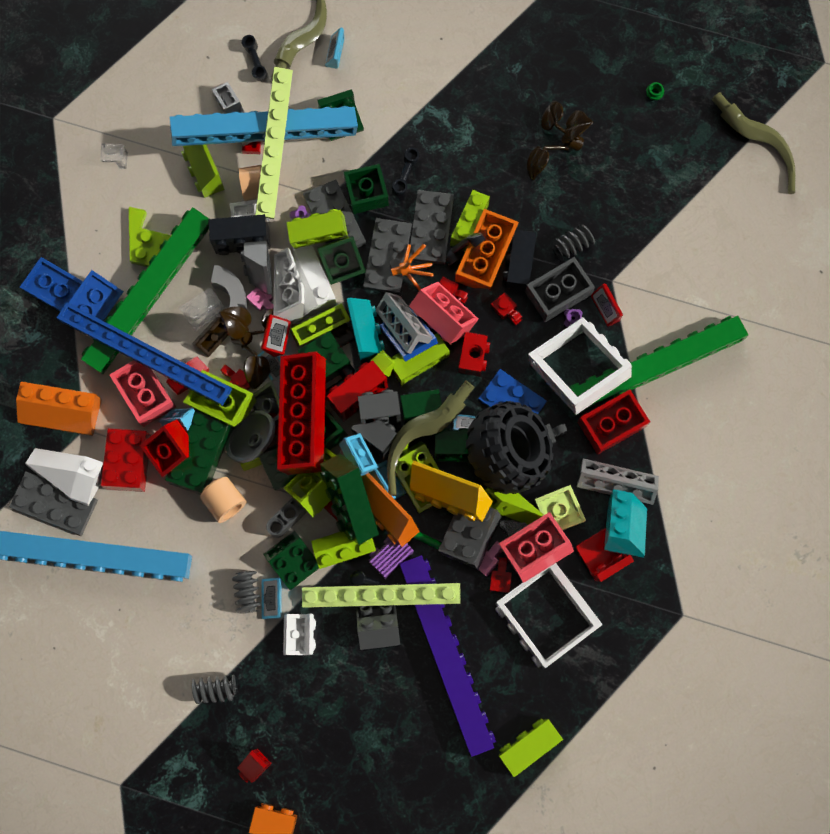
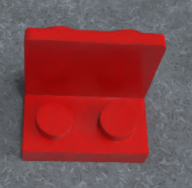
[576,528,634,582]

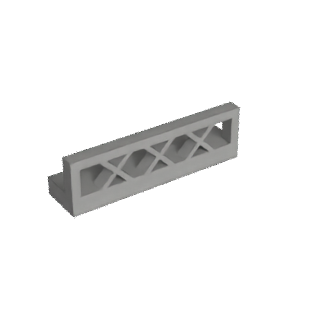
[376,292,432,354]
[577,458,659,505]

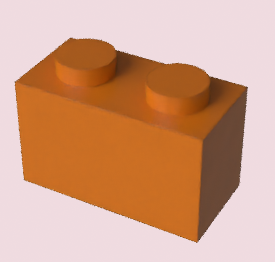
[249,803,297,834]

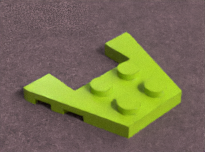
[129,207,183,267]

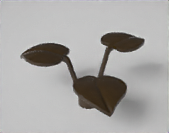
[527,101,593,180]
[219,307,273,389]

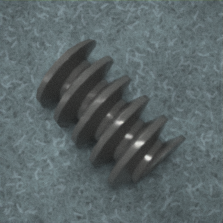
[553,225,595,261]
[232,571,261,614]
[192,675,236,704]

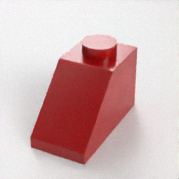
[238,749,272,783]

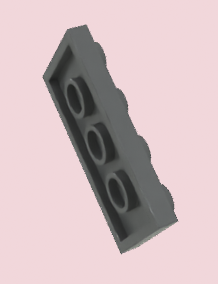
[303,179,366,248]
[408,190,454,265]
[363,218,412,295]
[9,472,98,536]

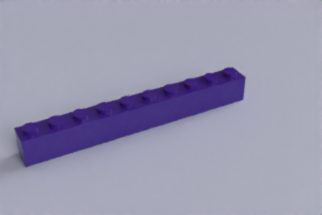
[400,555,496,757]

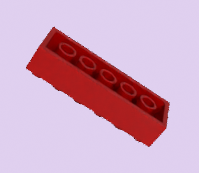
[277,351,326,475]

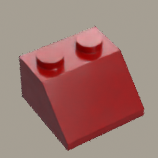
[140,419,189,477]

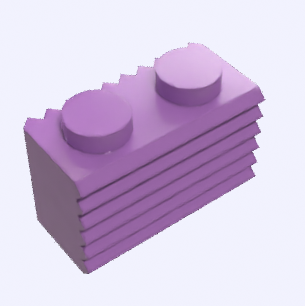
[369,537,414,579]

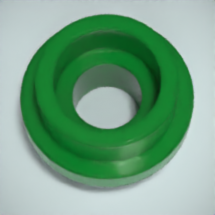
[646,82,664,100]

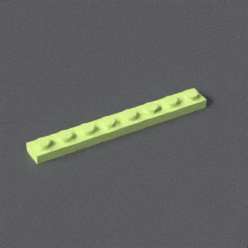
[255,67,293,219]
[302,583,461,607]

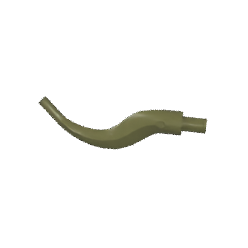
[271,0,327,79]
[712,92,796,194]
[387,380,475,496]

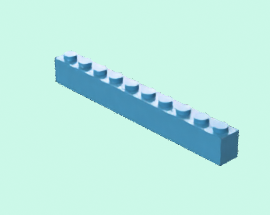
[170,106,358,146]
[0,531,192,582]

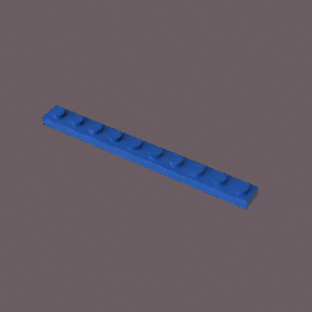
[57,302,232,406]

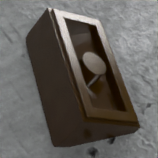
[192,316,228,357]

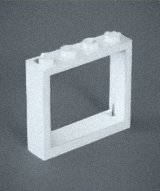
[528,317,632,415]
[495,563,603,669]

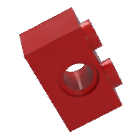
[458,332,490,377]

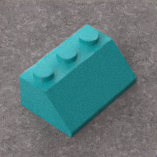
[347,298,385,363]
[604,489,647,558]

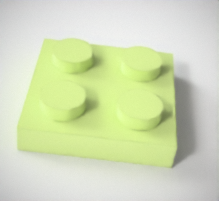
[534,485,586,531]

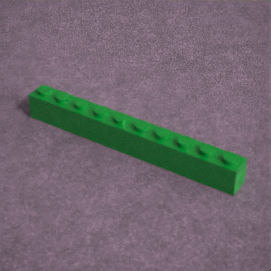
[81,207,209,374]
[569,316,748,415]

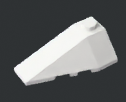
[293,245,337,319]
[273,248,304,325]
[25,448,103,506]

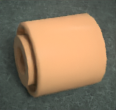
[239,165,261,201]
[200,477,247,523]

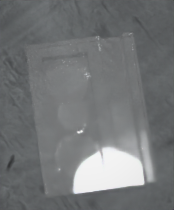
[179,287,226,331]

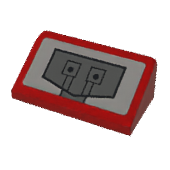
[591,283,623,326]
[261,314,291,357]

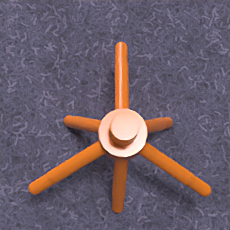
[391,244,433,291]

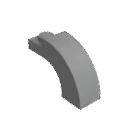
[211,265,248,310]

